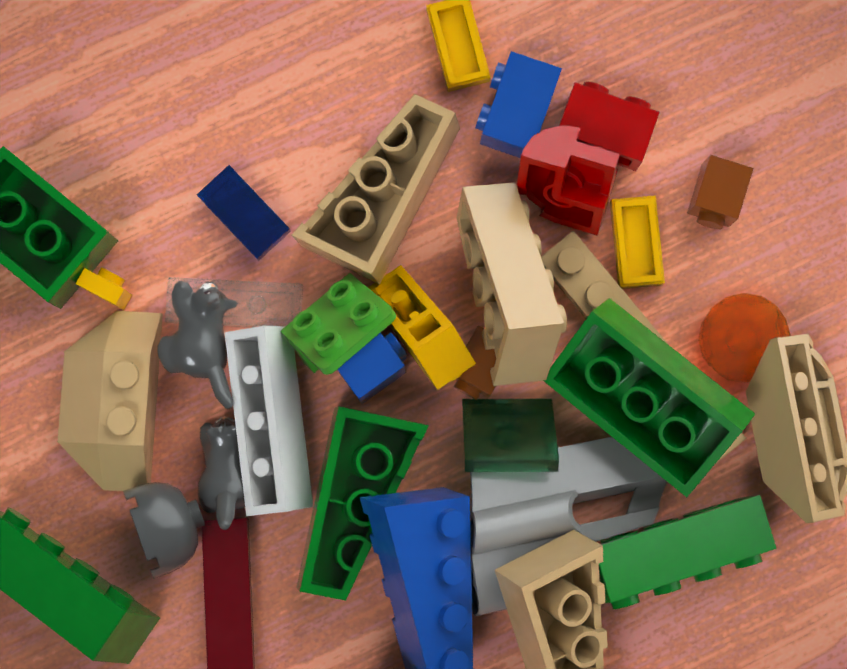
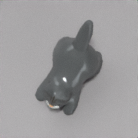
[158,281,238,409]
[198,416,245,530]

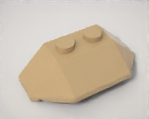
[57,311,163,491]
[746,334,847,523]

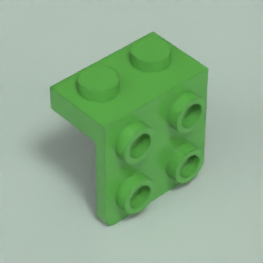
[281,273,396,375]

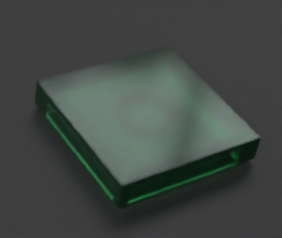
[462,399,559,472]

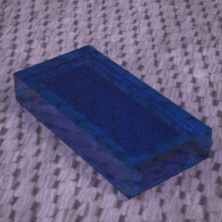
[197,165,291,261]

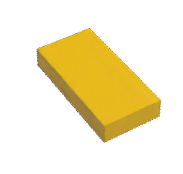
[426,0,491,92]
[610,195,665,289]

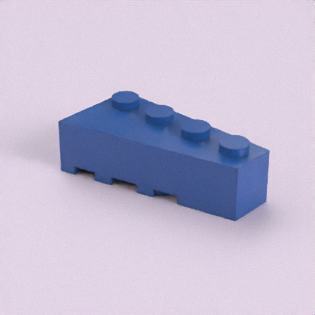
[360,487,473,669]

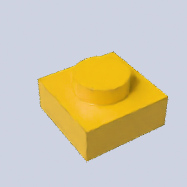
[76,267,132,310]

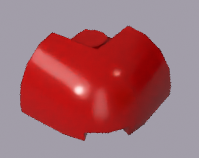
[517,125,620,236]

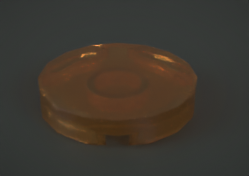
[698,293,791,383]

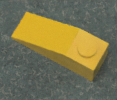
[368,265,476,390]

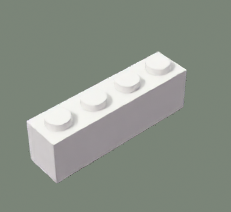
[224,326,313,516]

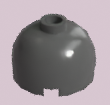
[123,482,205,579]

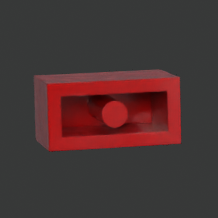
[559,82,660,171]

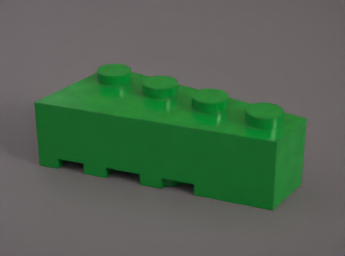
[297,406,429,601]
[599,495,777,609]
[0,507,160,664]

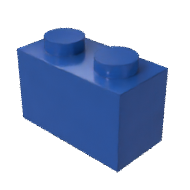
[475,51,562,158]
[337,332,407,404]

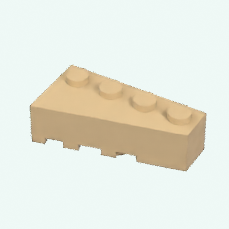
[292,94,460,285]
[456,182,567,386]
[495,530,608,669]

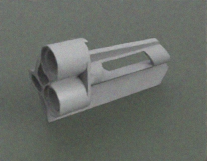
[470,437,667,616]

